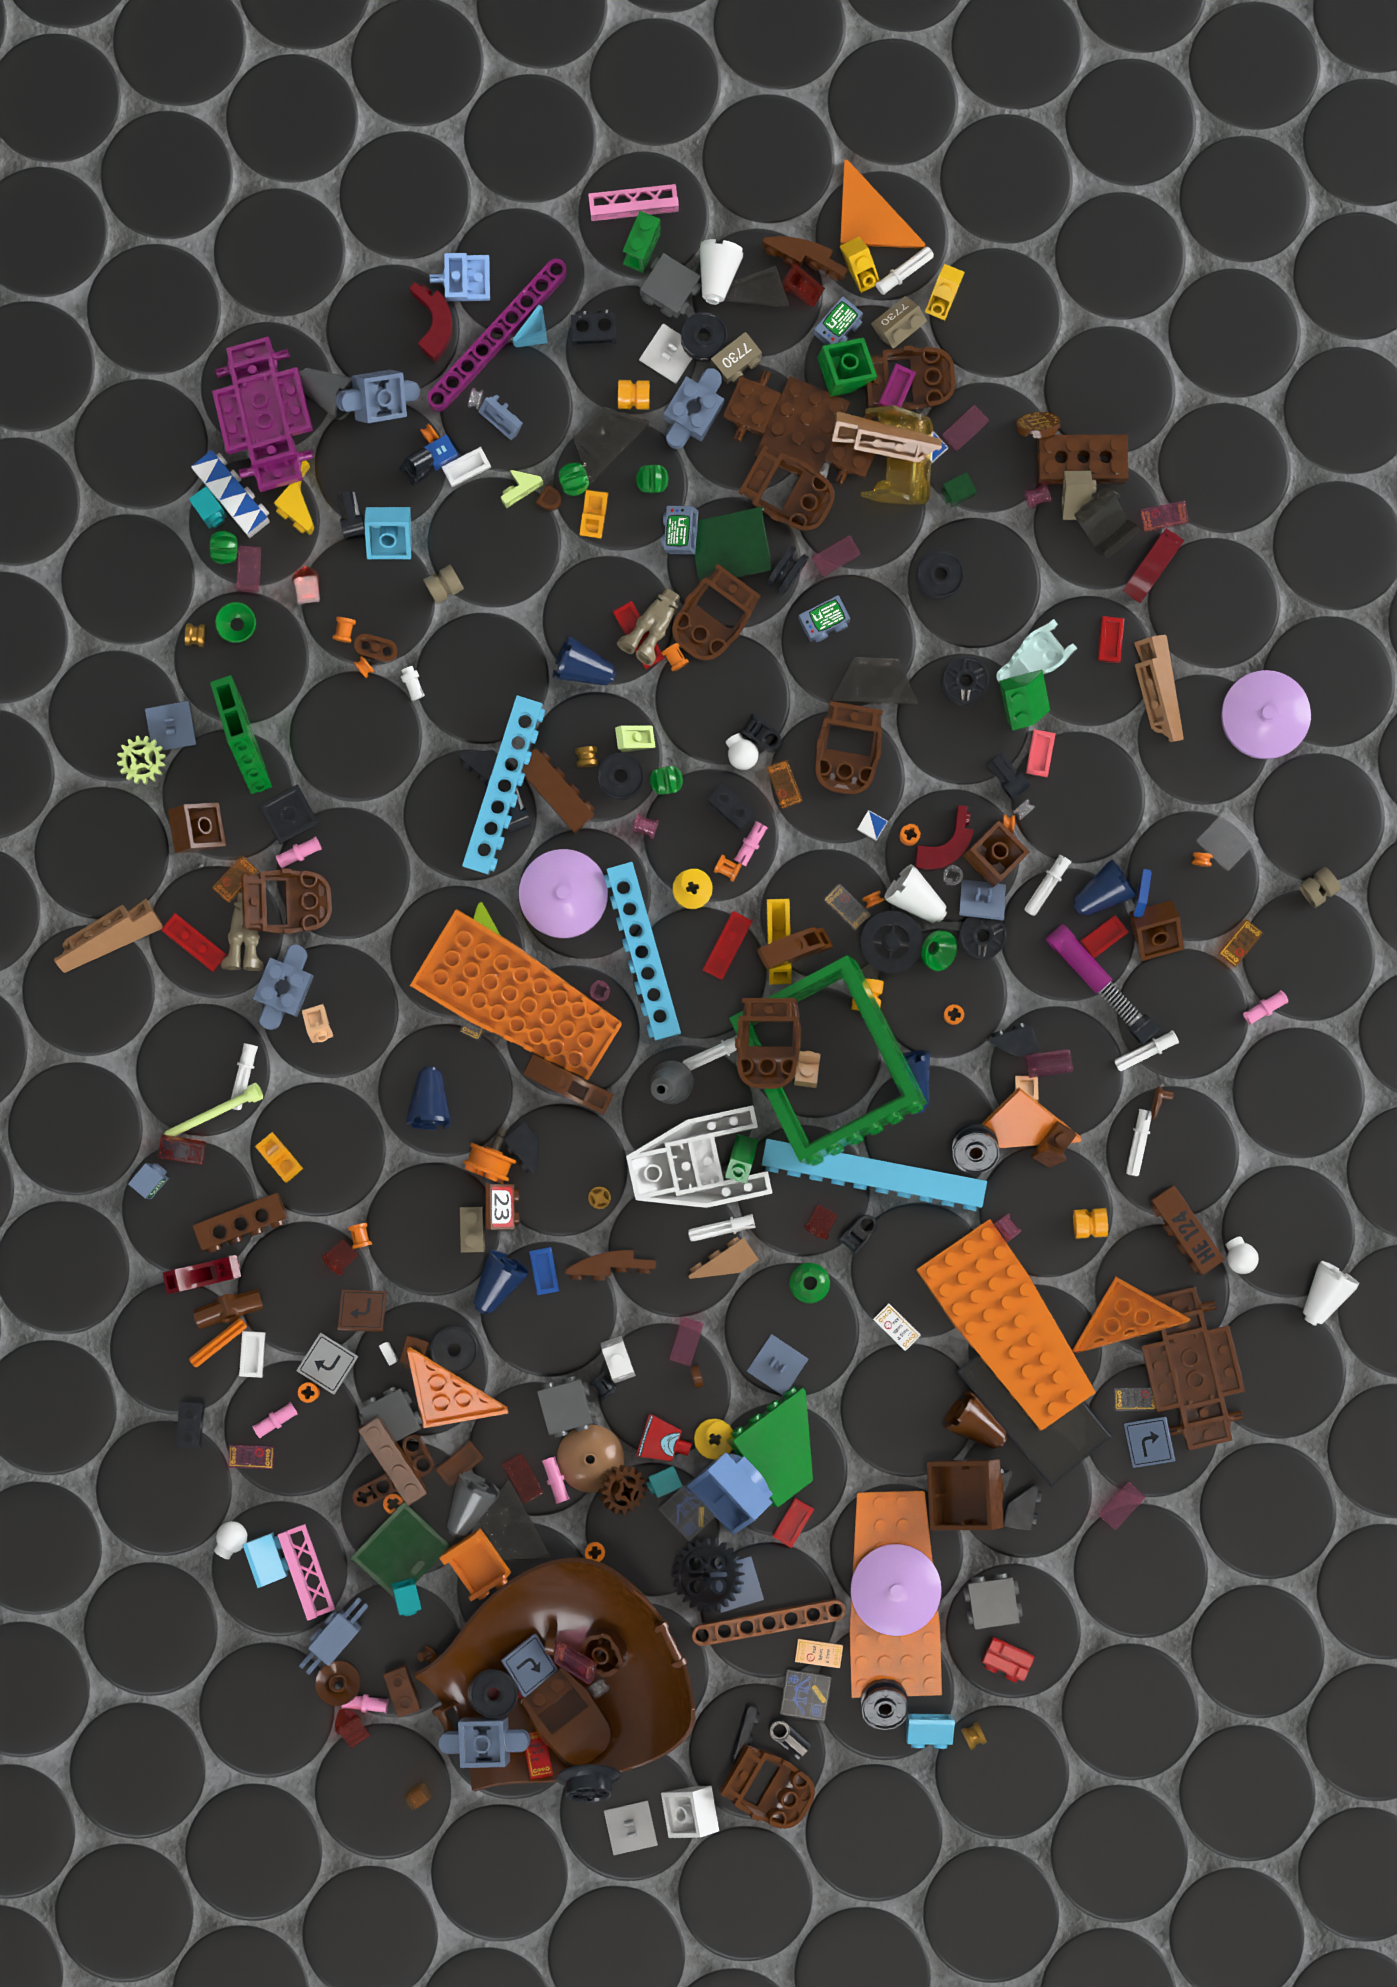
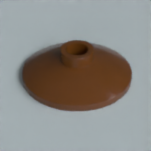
[315,1661,361,1706]

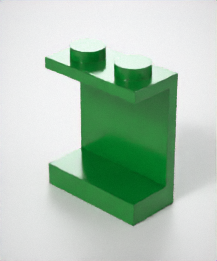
[623,211,660,273]

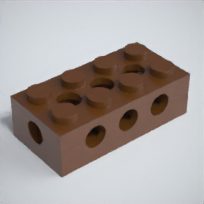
[1037,434,1128,484]

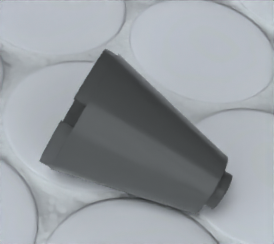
[299,368,353,420]
[650,1060,694,1105]
[447,1472,500,1538]

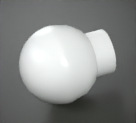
[726,733,759,770]
[1226,1237,1259,1274]
[214,1521,247,1559]

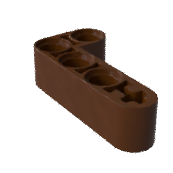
[353,1434,434,1507]

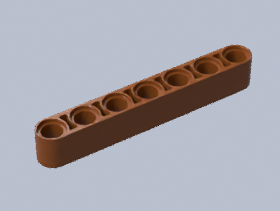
[692,1598,846,1646]

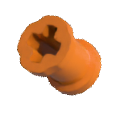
[332,617,356,643]
[661,643,689,672]
[899,824,921,846]
[713,854,742,882]
[348,1223,372,1249]
[298,1382,320,1403]

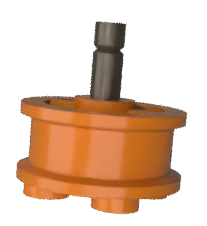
[463,1127,516,1184]

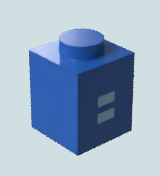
[424,435,459,471]

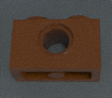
[383,1664,422,1718]

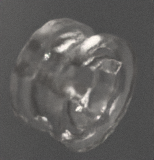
[468,388,484,410]
[1013,799,1035,820]
[942,865,963,886]
[588,1678,610,1700]

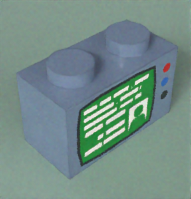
[813,297,863,345]
[661,506,698,554]
[798,595,851,642]
[128,1163,169,1199]

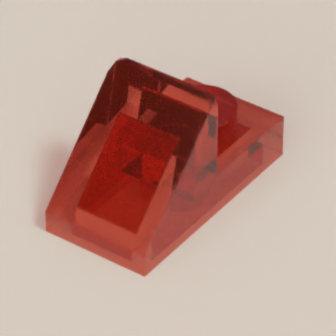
[782,263,825,307]

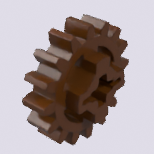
[598,1465,647,1515]

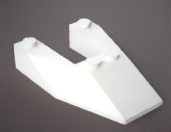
[626,1105,772,1208]

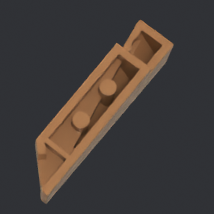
[832,412,942,462]
[1134,635,1184,742]
[54,899,163,973]

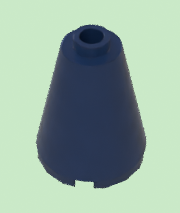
[552,636,617,686]
[1073,859,1137,916]
[886,1050,930,1114]
[406,1067,451,1130]
[473,1250,529,1314]

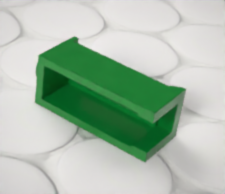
[725,1134,758,1184]

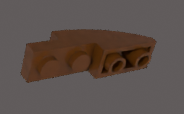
[762,236,848,282]
[757,927,833,970]
[523,1054,614,1114]
[565,1250,656,1281]

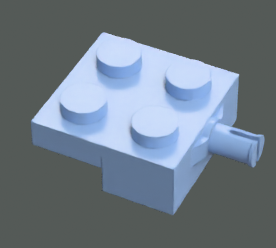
[430,253,490,301]

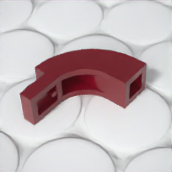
[409,282,453,363]
[1122,528,1184,603]
[915,805,974,871]
[162,1255,241,1295]

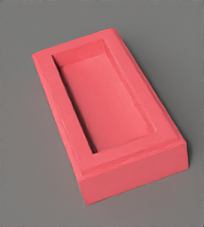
[1025,729,1056,777]

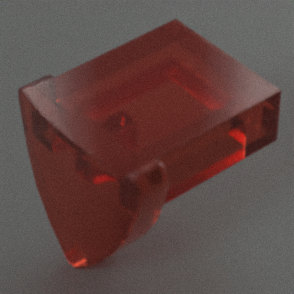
[292,567,320,604]
[803,1205,838,1240]
[322,1239,359,1276]
[335,1709,370,1748]

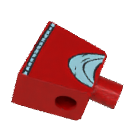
[636,1414,692,1461]

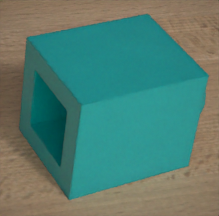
[647,1465,683,1498]
[391,1578,421,1616]

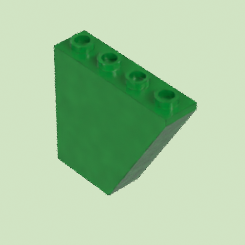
[210,675,272,794]
[727,1387,813,1507]

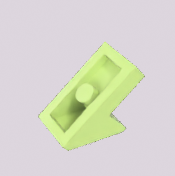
[501,470,544,508]
[615,726,655,752]

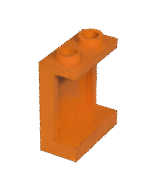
[440,1528,511,1601]

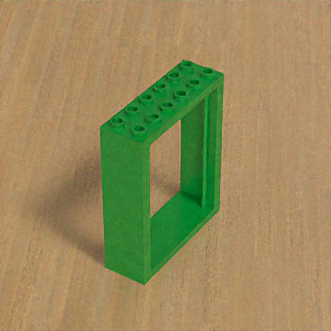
[729,955,927,1166]

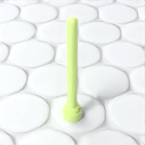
[164,1083,263,1139]

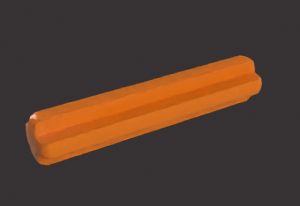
[189,1318,247,1367]

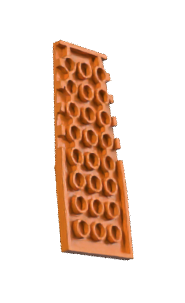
[410,909,622,1080]
[916,1219,1095,1430]
[849,1491,942,1698]

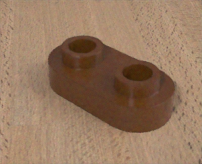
[354,634,398,663]

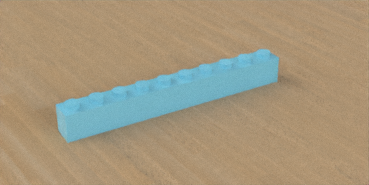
[761,1139,987,1211]

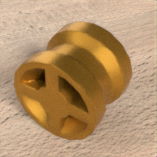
[185,623,206,647]
[575,746,599,767]
[588,1187,611,1209]
[961,1722,987,1750]

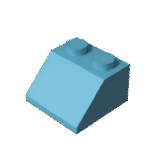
[364,507,411,559]
[243,1532,290,1588]
[906,1714,955,1749]

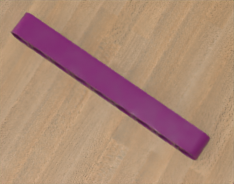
[427,258,567,412]

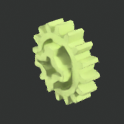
[117,736,166,785]

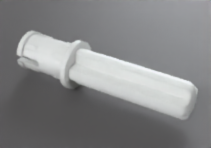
[875,247,934,295]
[1024,854,1071,916]
[1115,1030,1179,1071]
[683,1035,737,1070]
[231,1043,258,1110]
[1126,1109,1152,1176]
[688,1214,756,1241]

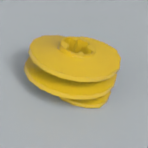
[673,869,712,909]
[694,1419,733,1460]

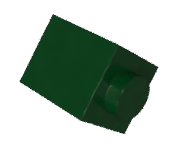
[941,472,977,508]

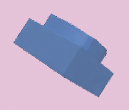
[687,1452,773,1535]

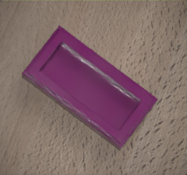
[878,364,916,414]

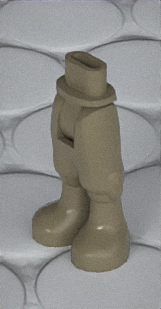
[617,588,680,666]
[221,893,264,971]

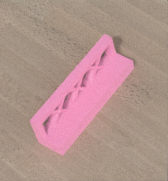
[588,184,679,221]
[278,1524,335,1621]

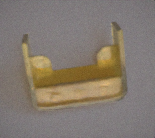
[861,405,933,505]

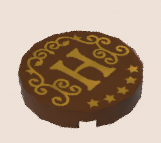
[1016,412,1061,438]

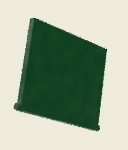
[694,507,773,583]
[350,1501,451,1597]

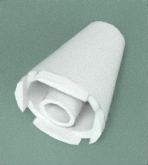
[700,239,743,305]
[884,864,947,923]
[1303,1261,1359,1326]

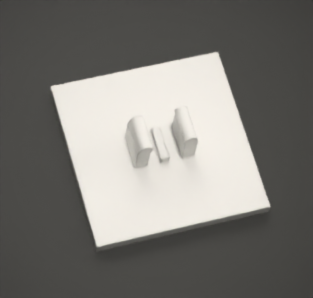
[639,324,692,384]

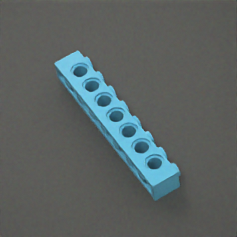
[462,695,545,875]
[604,862,681,1042]

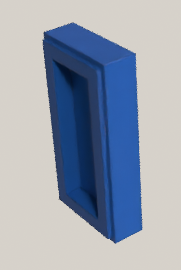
[1133,869,1152,918]
[529,1247,559,1295]

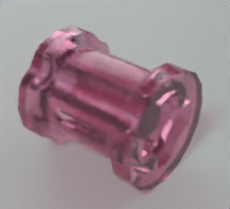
[1024,483,1051,509]
[632,814,659,839]
[590,981,610,1002]
[994,1213,1022,1243]

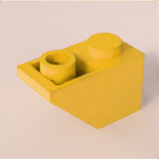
[840,237,880,293]
[925,264,965,320]

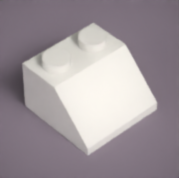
[661,1786,719,1838]

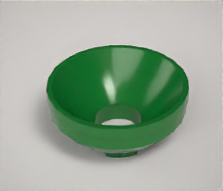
[215,602,256,643]
[921,930,957,971]
[789,1263,830,1303]

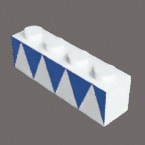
[191,450,270,538]

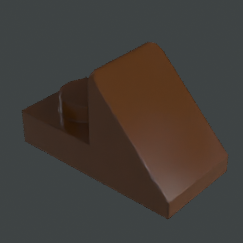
[1031,1121,1076,1168]

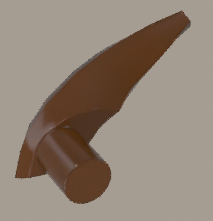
[1151,1086,1174,1120]
[417,1645,438,1664]

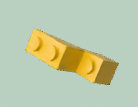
[274,460,314,535]
[767,899,792,985]

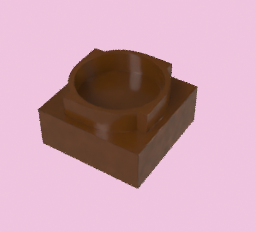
[927,1459,1004,1530]

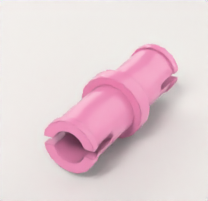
[734,821,768,866]
[276,836,322,869]
[1243,990,1288,1025]
[252,1402,298,1438]
[542,1457,570,1504]
[341,1694,389,1713]

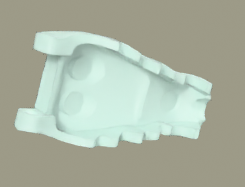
[996,619,1077,682]

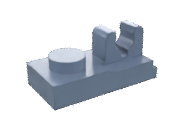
[478,395,523,440]

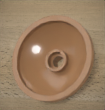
[557,1424,624,1492]

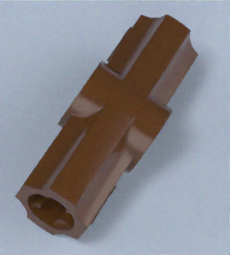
[193,1289,264,1330]

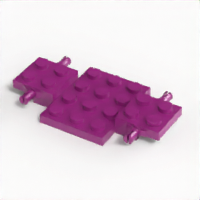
[212,337,314,492]

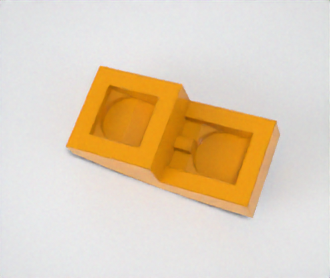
[580,490,608,538]
[255,1132,303,1183]

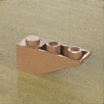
[688,1237,759,1279]

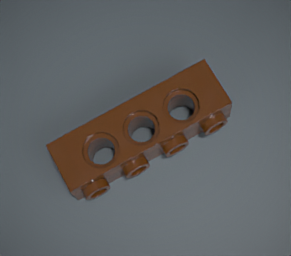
[193,1193,288,1253]

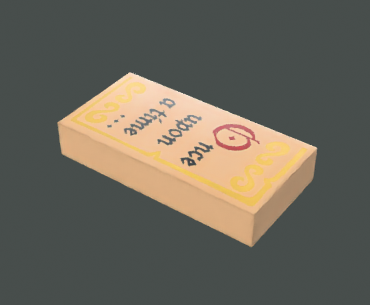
[795,1639,843,1668]

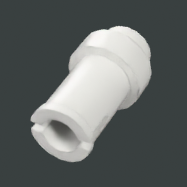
[401,666,425,701]

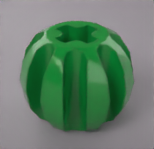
[558,462,589,496]
[636,465,669,493]
[210,531,237,564]
[650,766,683,795]

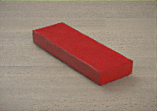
[613,601,665,670]
[703,911,753,980]
[161,913,227,972]

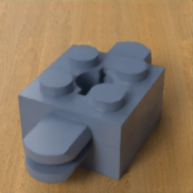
[664,368,724,449]
[336,370,420,423]
[253,945,314,1030]
[299,1597,368,1675]
[439,1716,531,1768]

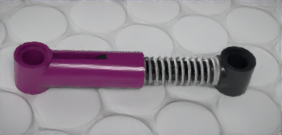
[1045,923,1160,1045]

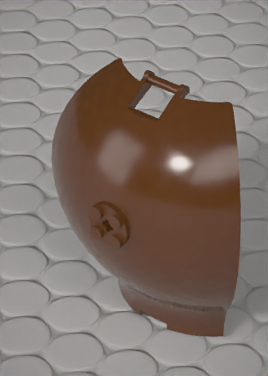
[414,1558,696,1792]

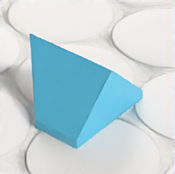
[512,305,548,347]

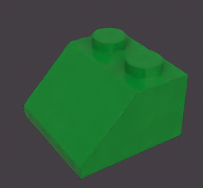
[817,337,877,397]
[999,669,1050,731]

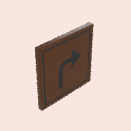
[338,1290,387,1332]

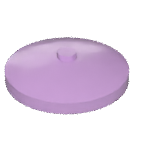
[1221,670,1311,759]
[519,849,608,938]
[851,1544,941,1636]

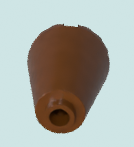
[943,1391,1007,1449]

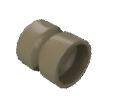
[423,564,464,604]
[1299,867,1341,908]

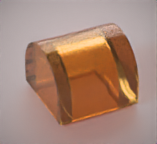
[404,1782,433,1810]

